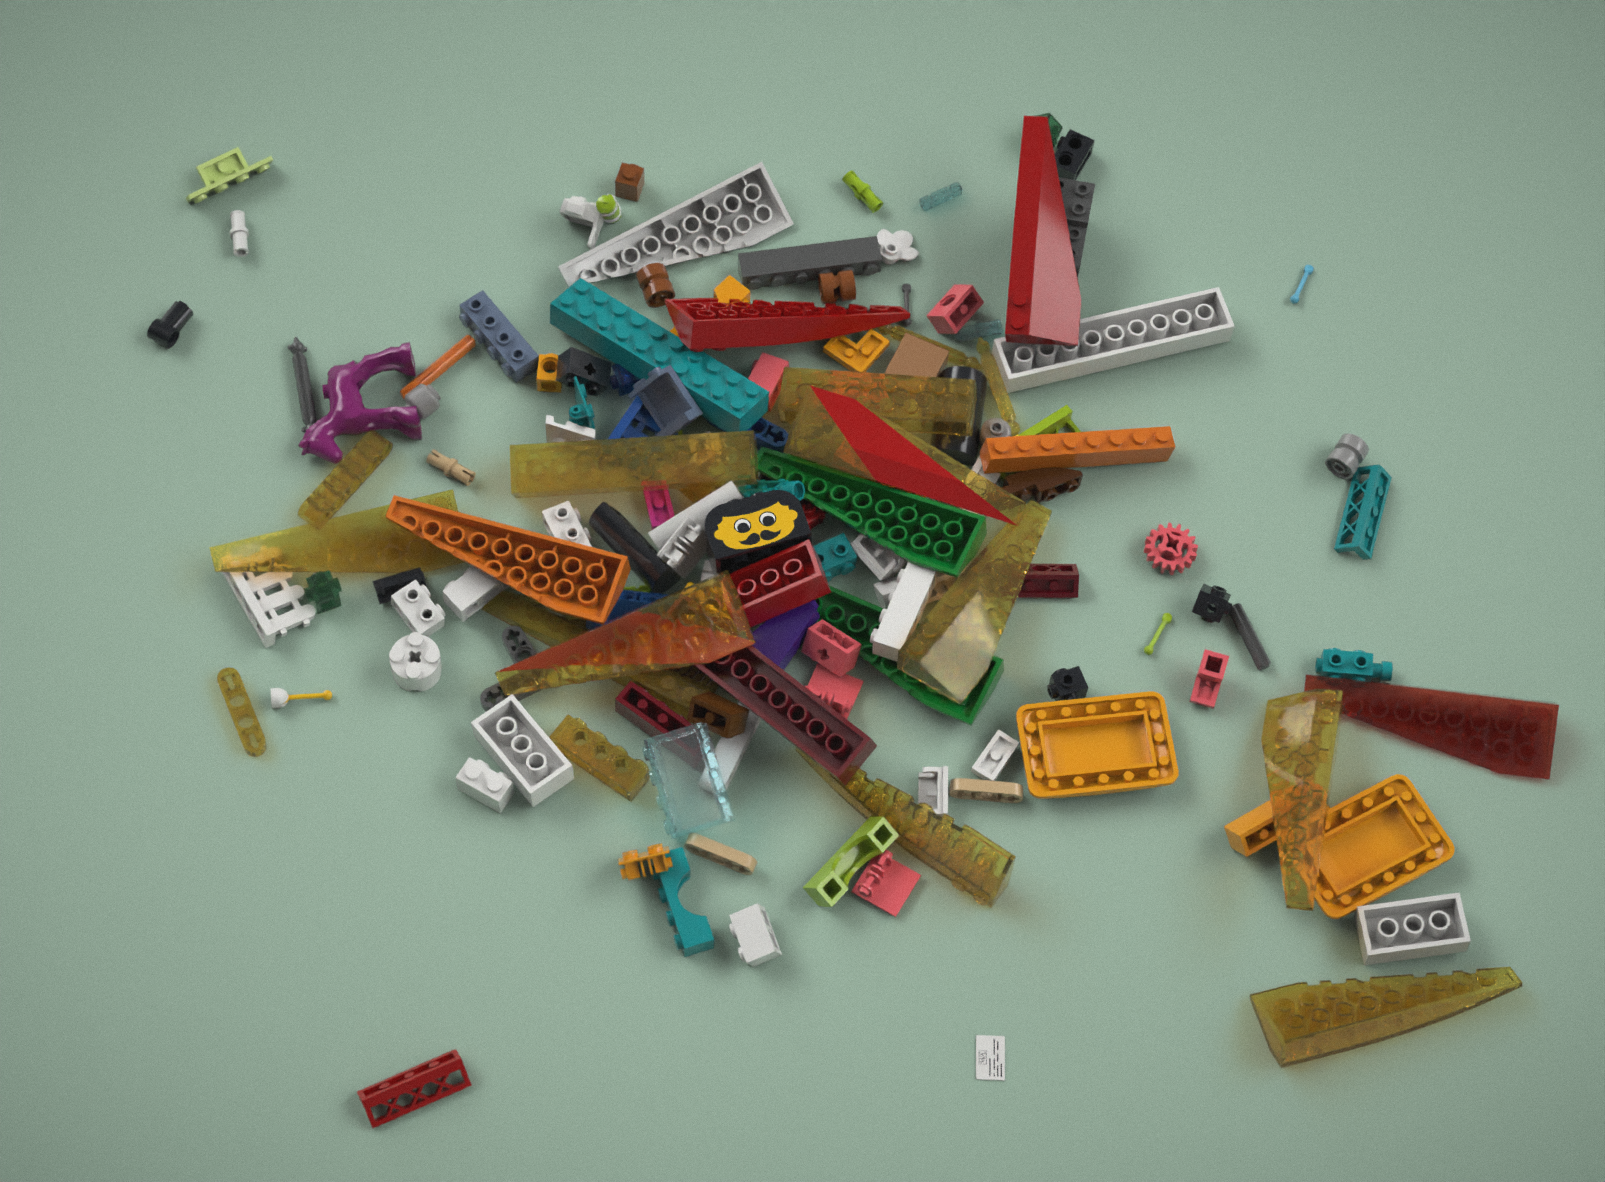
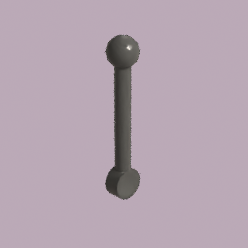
[902,283,912,326]

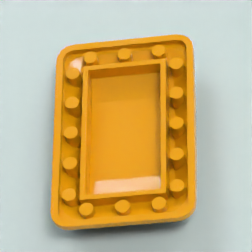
[1016,691,1179,799]
[1280,774,1455,919]

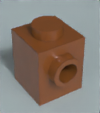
[615,162,644,202]

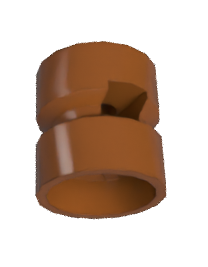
[636,263,675,308]
[818,270,856,304]

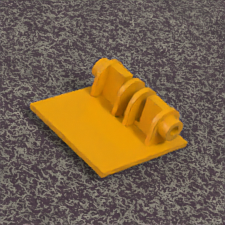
[618,843,673,881]

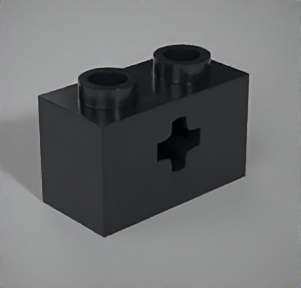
[556,347,612,397]

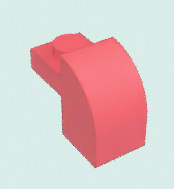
[1189,649,1229,709]

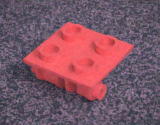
[805,663,864,719]
[851,850,921,917]

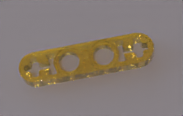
[217,667,267,757]

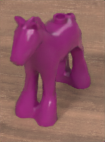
[298,342,422,464]

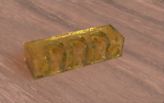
[549,715,650,802]

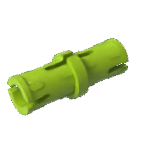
[842,170,884,213]

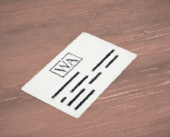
[976,1035,1005,1080]

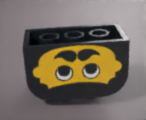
[704,490,812,585]

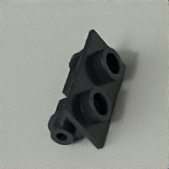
[373,567,427,604]

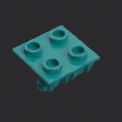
[569,376,595,429]

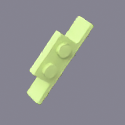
[186,147,273,204]

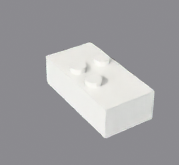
[471,694,574,807]
[1354,893,1471,965]

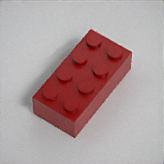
[718,539,831,632]

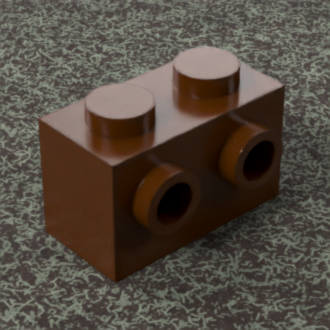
[687,691,750,738]

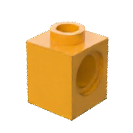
[536,353,562,393]

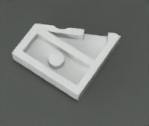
[545,415,596,451]

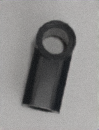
[147,301,193,349]

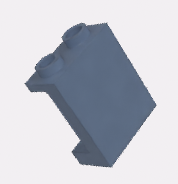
[628,365,703,444]

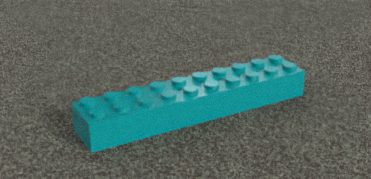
[550,278,769,438]

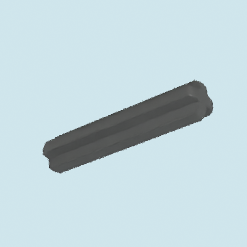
[1229,603,1271,670]

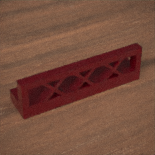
[978,563,1079,598]

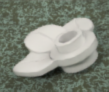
[877,229,919,264]

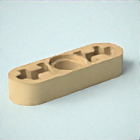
[949,778,1023,803]
[684,833,757,875]

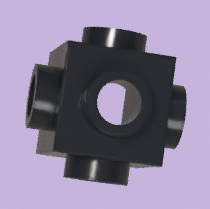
[1192,584,1232,623]
[1047,666,1088,701]

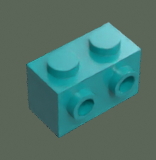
[813,533,857,582]

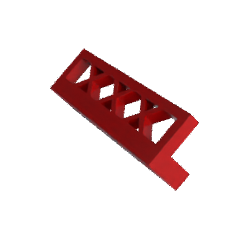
[357,1049,472,1129]

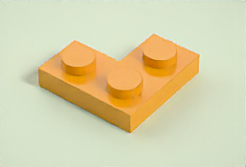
[823,329,890,378]

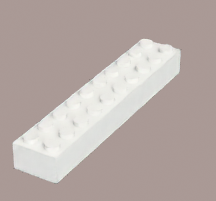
[992,287,1235,394]

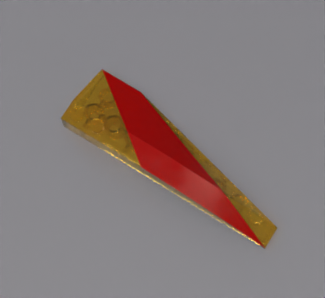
[783,385,1026,526]

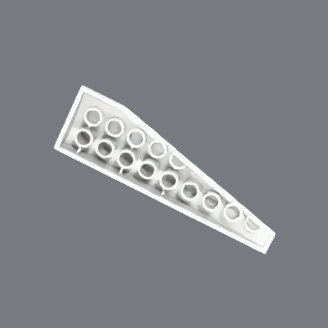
[558,162,794,288]

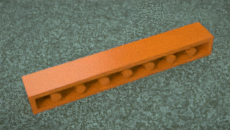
[979,426,1175,474]

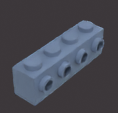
[459,290,539,383]

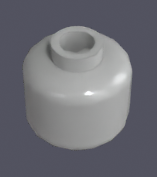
[404,384,441,420]
[979,418,1012,446]

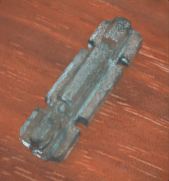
[919,182,963,211]

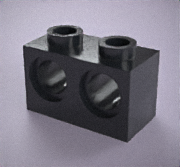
[1054,129,1095,180]

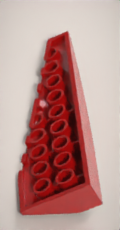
[1005,116,1081,346]
[665,298,911,352]

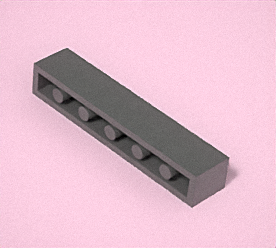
[738,236,882,290]

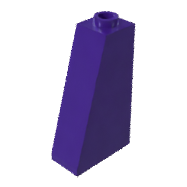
[745,600,820,670]

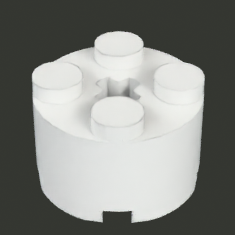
[389,632,442,692]

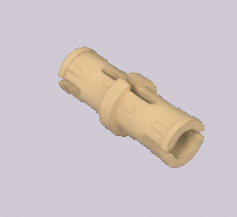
[426,449,476,486]

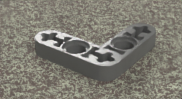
[480,626,548,712]

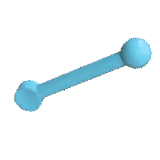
[1290,265,1314,304]

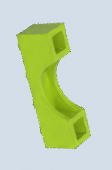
[803,816,899,907]

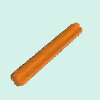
[400,335,476,400]

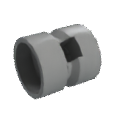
[1325,433,1369,479]

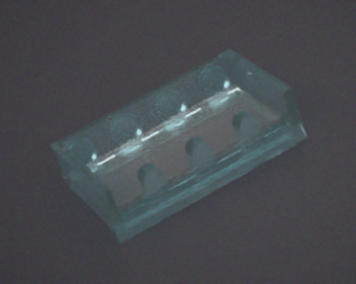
[642,722,735,839]

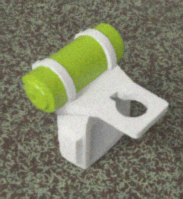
[560,194,621,250]

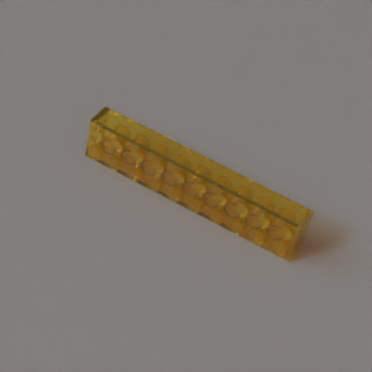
[510,430,758,498]

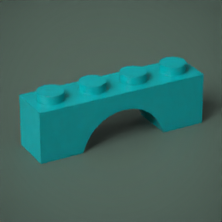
[651,847,714,957]

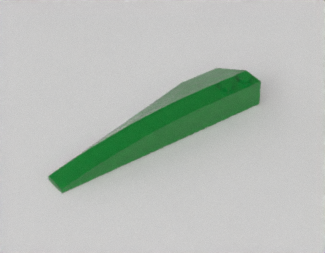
[751,447,987,578]
[815,585,1004,726]

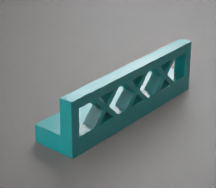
[1334,464,1392,560]

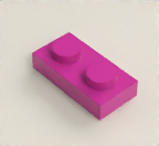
[642,480,675,530]

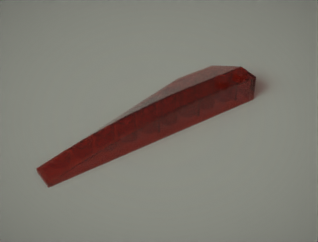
[1303,674,1559,780]

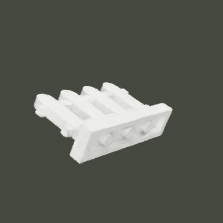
[221,545,316,648]

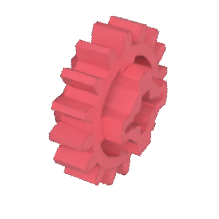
[1144,523,1198,575]

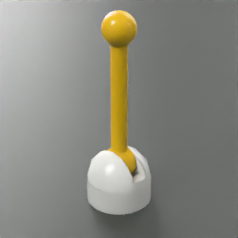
[271,688,332,708]

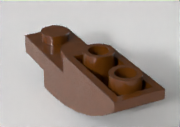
[986,468,1083,511]

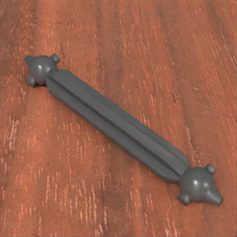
[288,337,317,433]

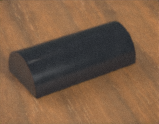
[928,366,988,466]
[589,502,681,594]

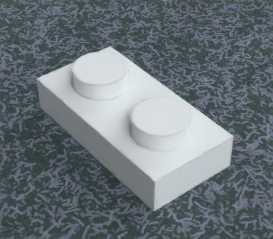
[971,729,1020,781]

